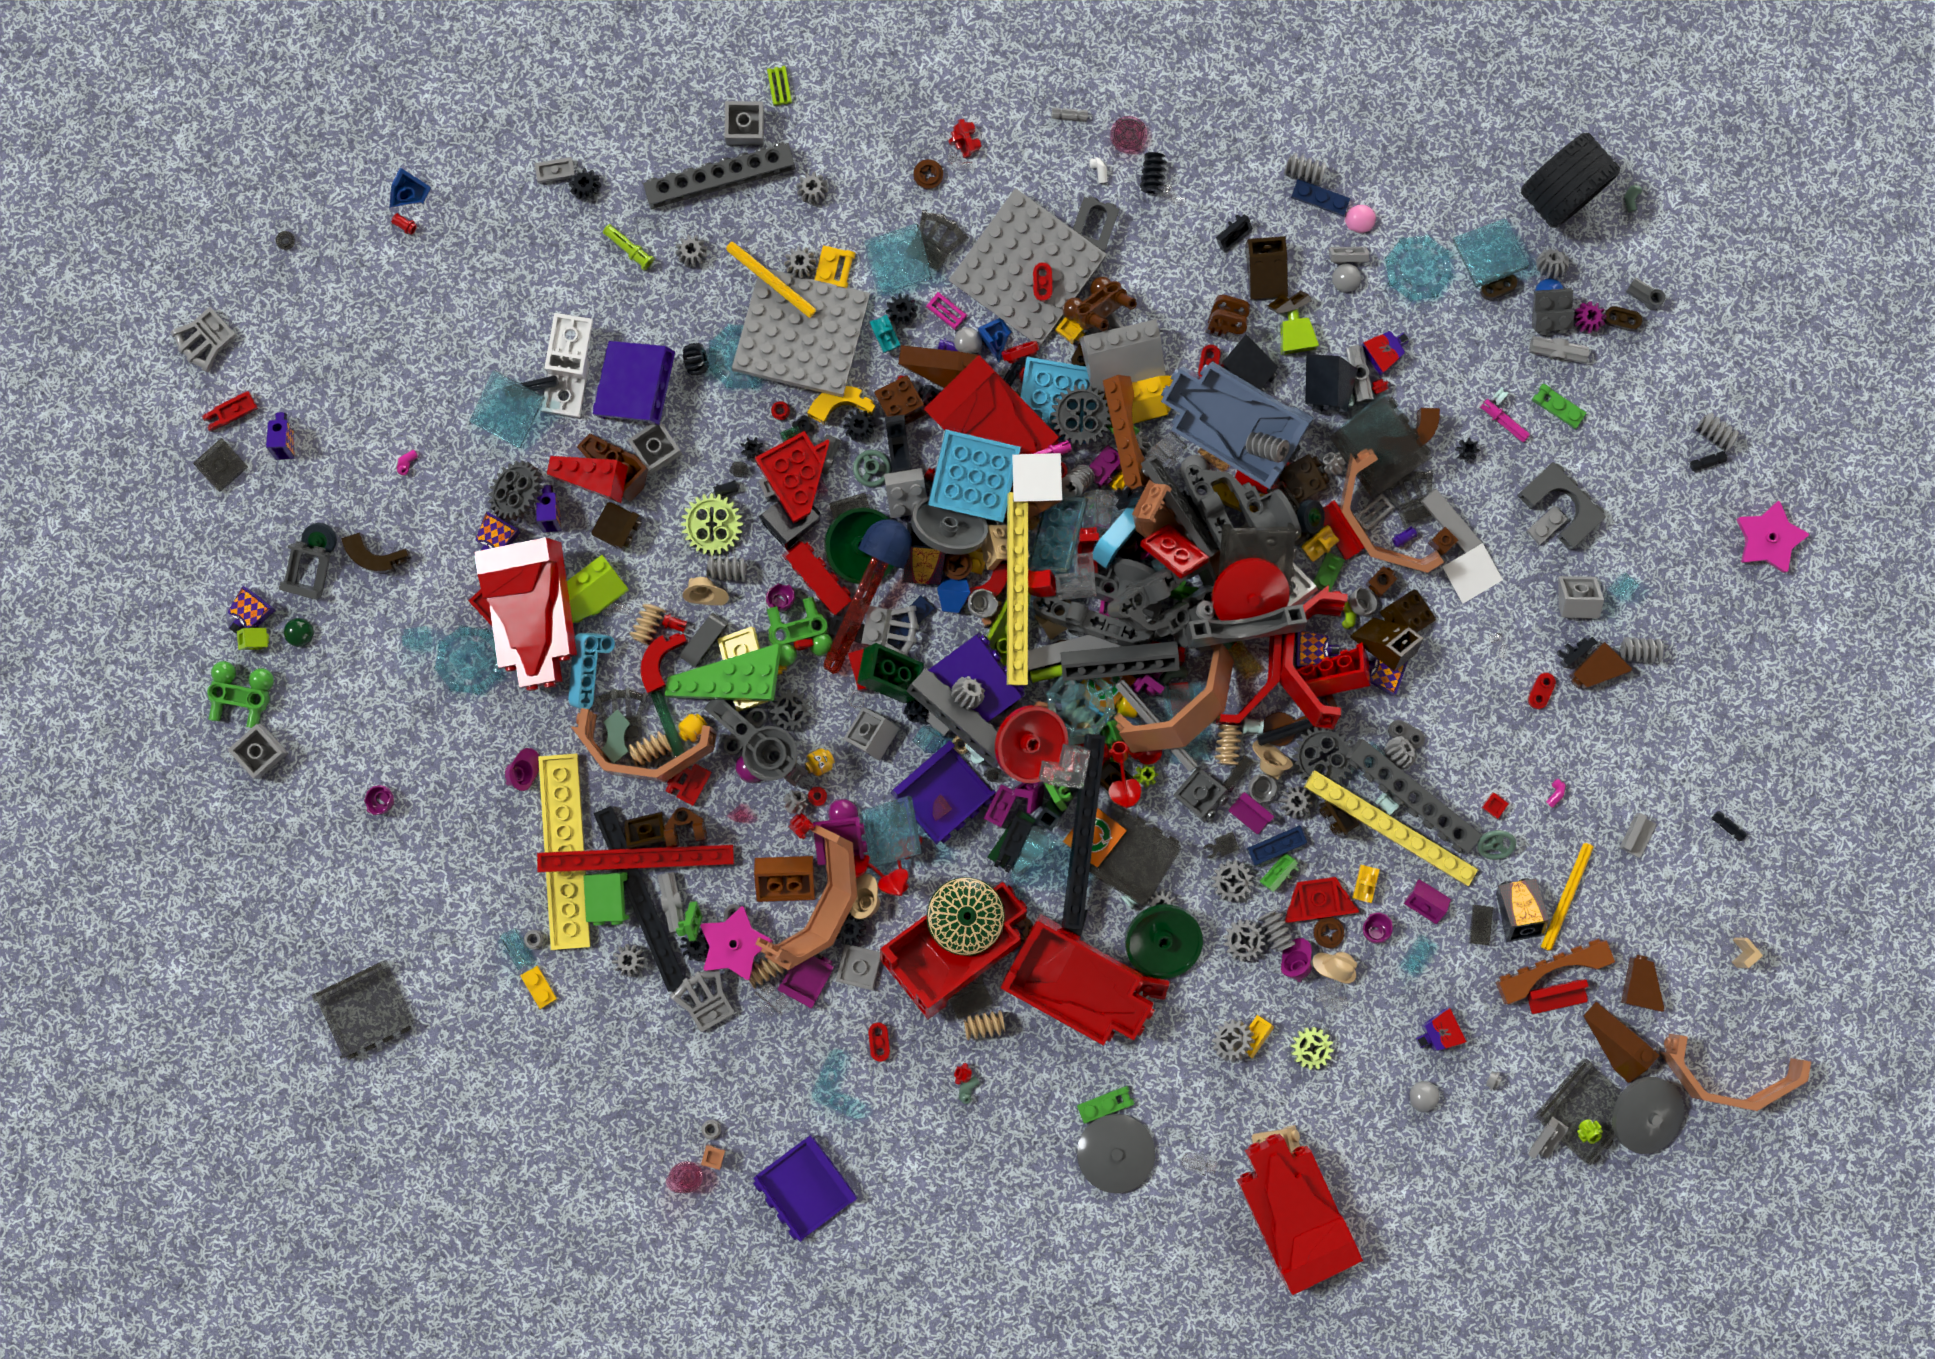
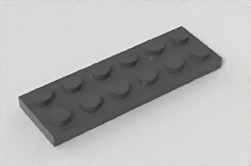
[1141,455,1219,558]

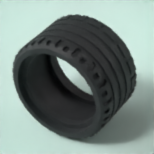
[1521,133,1620,228]

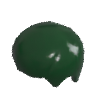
[283,618,314,647]

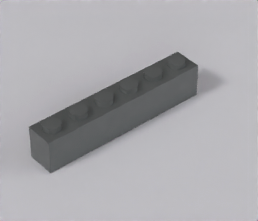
[1060,641,1179,681]
[907,668,998,768]

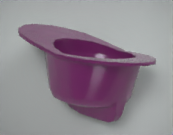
[505,748,539,791]
[1281,938,1312,982]

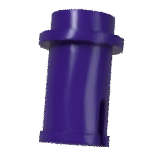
[938,338,958,351]
[1392,526,1418,548]

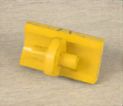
[1301,525,1339,562]
[1352,865,1380,903]

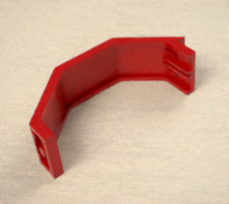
[1279,585,1348,729]
[1216,634,1282,726]

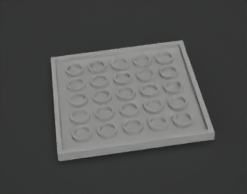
[949,188,1107,347]
[732,268,870,397]

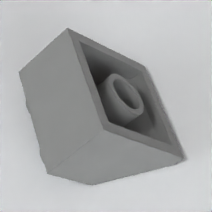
[1558,576,1604,619]
[843,707,900,761]

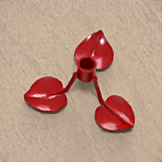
[1074,741,1163,808]
[854,835,923,896]

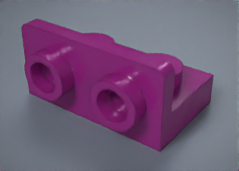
[1089,445,1121,488]
[1131,674,1165,697]

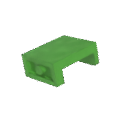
[583,872,629,925]

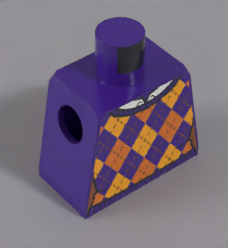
[266,412,295,460]
[536,485,562,533]
[475,511,521,551]
[228,586,276,634]
[1295,630,1339,668]
[1369,657,1408,696]

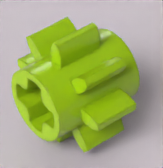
[1133,764,1158,788]
[1577,1119,1603,1144]

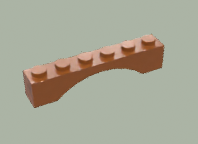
[1103,375,1153,491]
[1495,938,1615,1004]

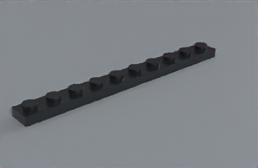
[1061,733,1106,930]
[593,806,685,992]

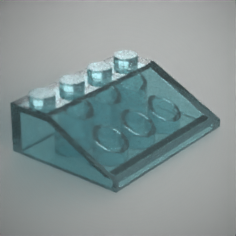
[1028,497,1088,576]
[1007,826,1056,884]

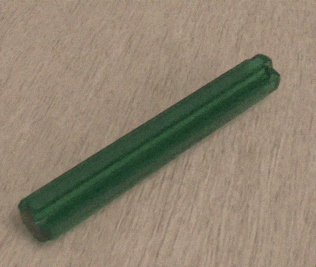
[651,690,685,758]

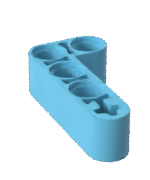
[1091,505,1136,568]
[568,633,615,709]

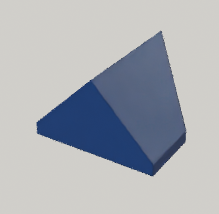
[389,168,431,208]
[978,318,1012,363]
[937,576,970,614]

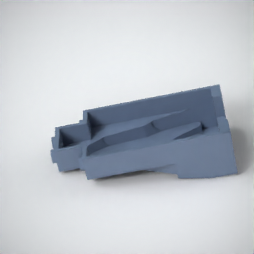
[1161,361,1314,489]

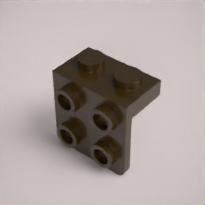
[1279,454,1331,504]
[591,502,642,552]
[1380,589,1436,633]
[1319,800,1359,837]

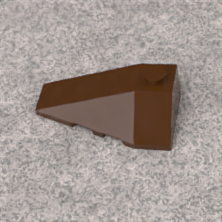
[898,345,978,388]
[577,433,648,502]
[1583,1002,1660,1083]

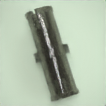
[1222,755,1253,793]

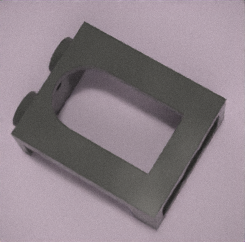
[1073,196,1119,252]
[279,541,331,600]

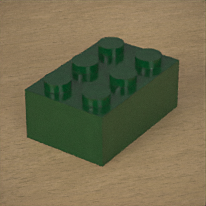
[857,643,924,704]

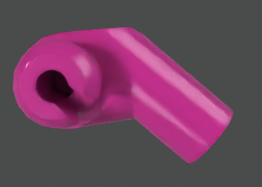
[397,449,418,476]
[1546,779,1566,808]

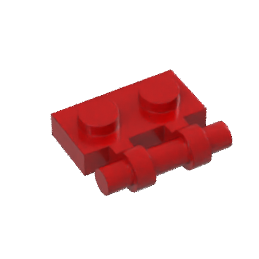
[665,763,712,806]

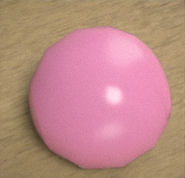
[1345,205,1376,233]

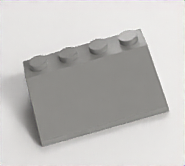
[1079,319,1166,393]

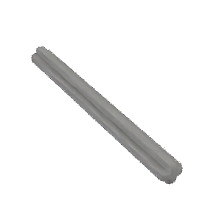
[1116,680,1197,771]

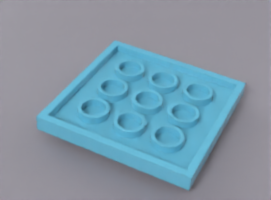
[1020,357,1096,444]
[928,429,1021,522]

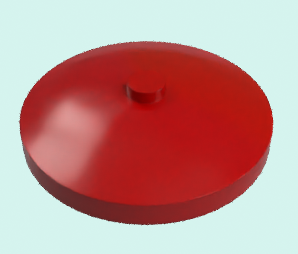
[1212,558,1289,621]
[995,705,1068,783]

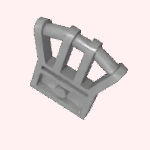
[171,307,237,372]
[861,606,919,656]
[670,970,735,1032]

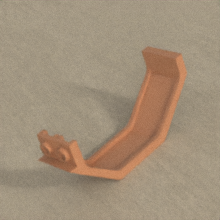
[1340,449,1444,573]
[1132,480,1254,578]
[1113,644,1234,753]
[570,708,717,782]
[755,825,857,970]
[1658,1034,1811,1111]

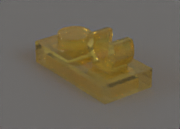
[1228,641,1261,680]

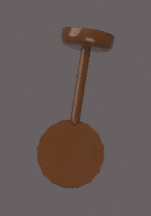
[1263,694,1341,746]

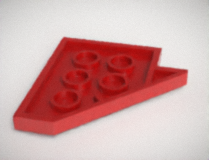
[755,431,830,523]

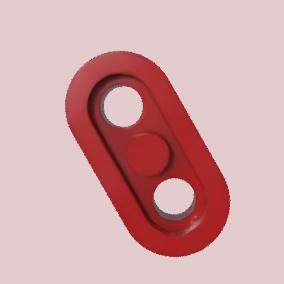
[1033,262,1053,302]
[1001,341,1039,363]
[1198,344,1220,377]
[1528,673,1556,709]
[868,1022,890,1062]

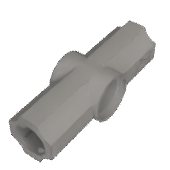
[1529,336,1589,364]
[1346,345,1374,404]
[658,872,685,932]

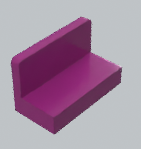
[1014,782,1045,814]
[983,784,1016,828]
[1228,792,1274,834]
[1404,879,1451,924]

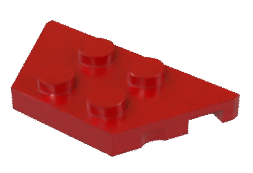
[1284,877,1359,923]

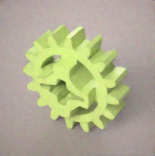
[1290,1027,1334,1070]

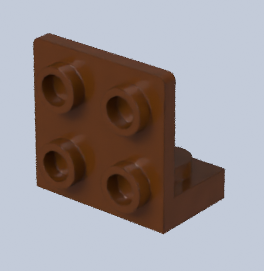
[874,375,927,425]

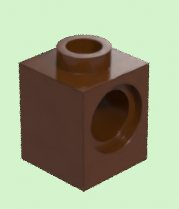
[1428,527,1458,556]
[1365,566,1397,597]

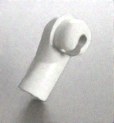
[1089,157,1108,183]

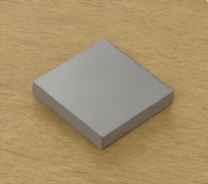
[835,944,881,991]

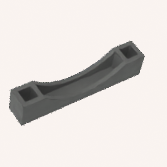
[1185,604,1307,649]

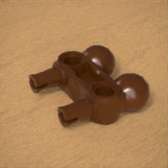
[1063,276,1137,331]

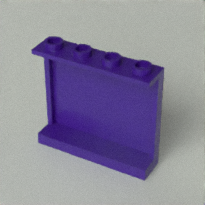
[592,341,675,425]
[928,632,1025,722]
[891,740,996,845]
[753,1134,858,1242]

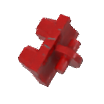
[948,119,982,158]

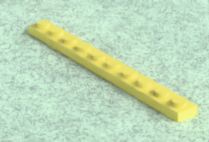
[1007,492,1028,686]
[1304,770,1478,886]

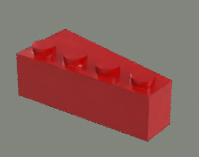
[547,456,628,503]
[781,541,852,615]
[1297,643,1370,697]

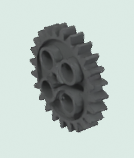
[1051,384,1112,447]
[488,460,544,521]
[1292,727,1352,784]

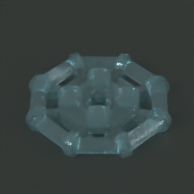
[1384,234,1453,302]
[708,323,763,390]
[434,625,501,695]
[1045,675,1116,738]

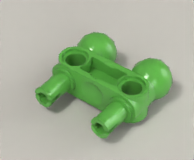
[766,597,833,666]
[207,661,274,728]

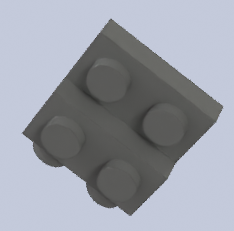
[1532,288,1574,335]
[1173,767,1229,822]

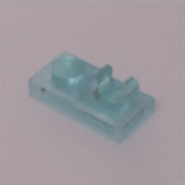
[498,928,534,970]
[1398,934,1437,977]

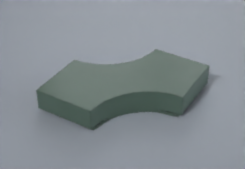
[601,709,631,764]

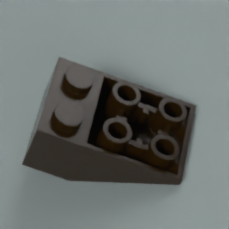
[1245,236,1288,300]
[1350,617,1424,672]

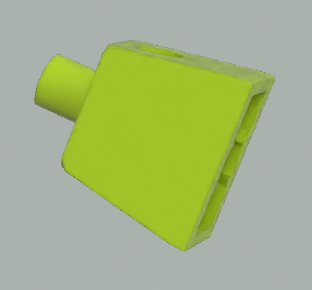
[1280,309,1319,355]

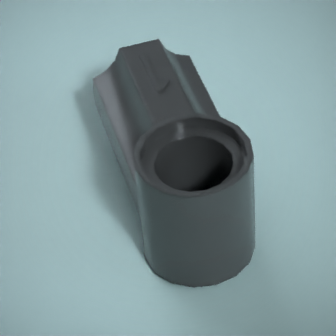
[1626,277,1666,310]
[822,434,841,475]

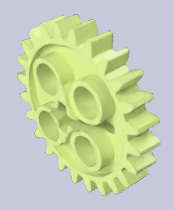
[681,493,743,555]

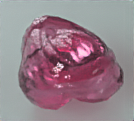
[665,1161,703,1194]

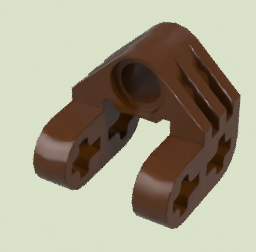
[1205,294,1250,338]
[664,807,708,847]

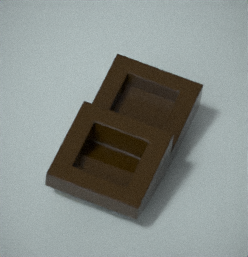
[1267,290,1312,313]

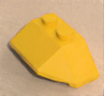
[1104,375,1173,424]

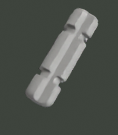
[1051,107,1088,121]

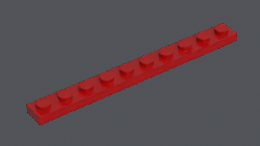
[537,845,734,873]

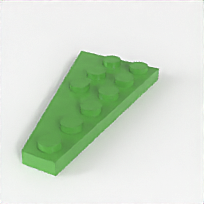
[665,643,782,701]

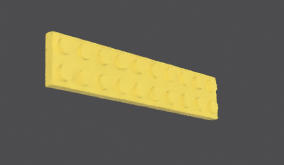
[538,753,591,950]

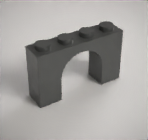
[1517,462,1606,550]

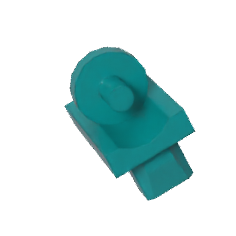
[869,314,901,354]

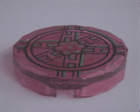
[1110,116,1147,154]

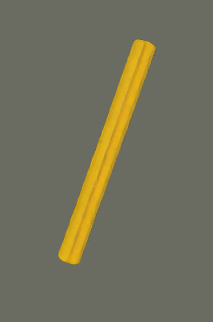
[726,242,816,318]
[1541,843,1594,951]

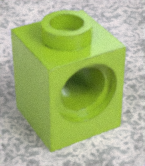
[237,628,269,650]

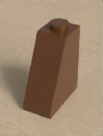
[1569,642,1632,689]
[1621,954,1664,1012]

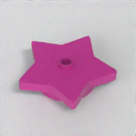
[1736,501,1809,573]
[700,906,773,981]

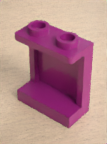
[813,817,867,865]
[777,956,834,1009]

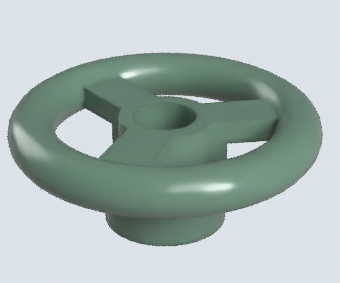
[853,450,891,487]
[1477,830,1516,860]

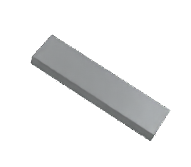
[1421,489,1482,554]

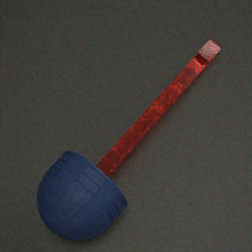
[823,519,912,674]

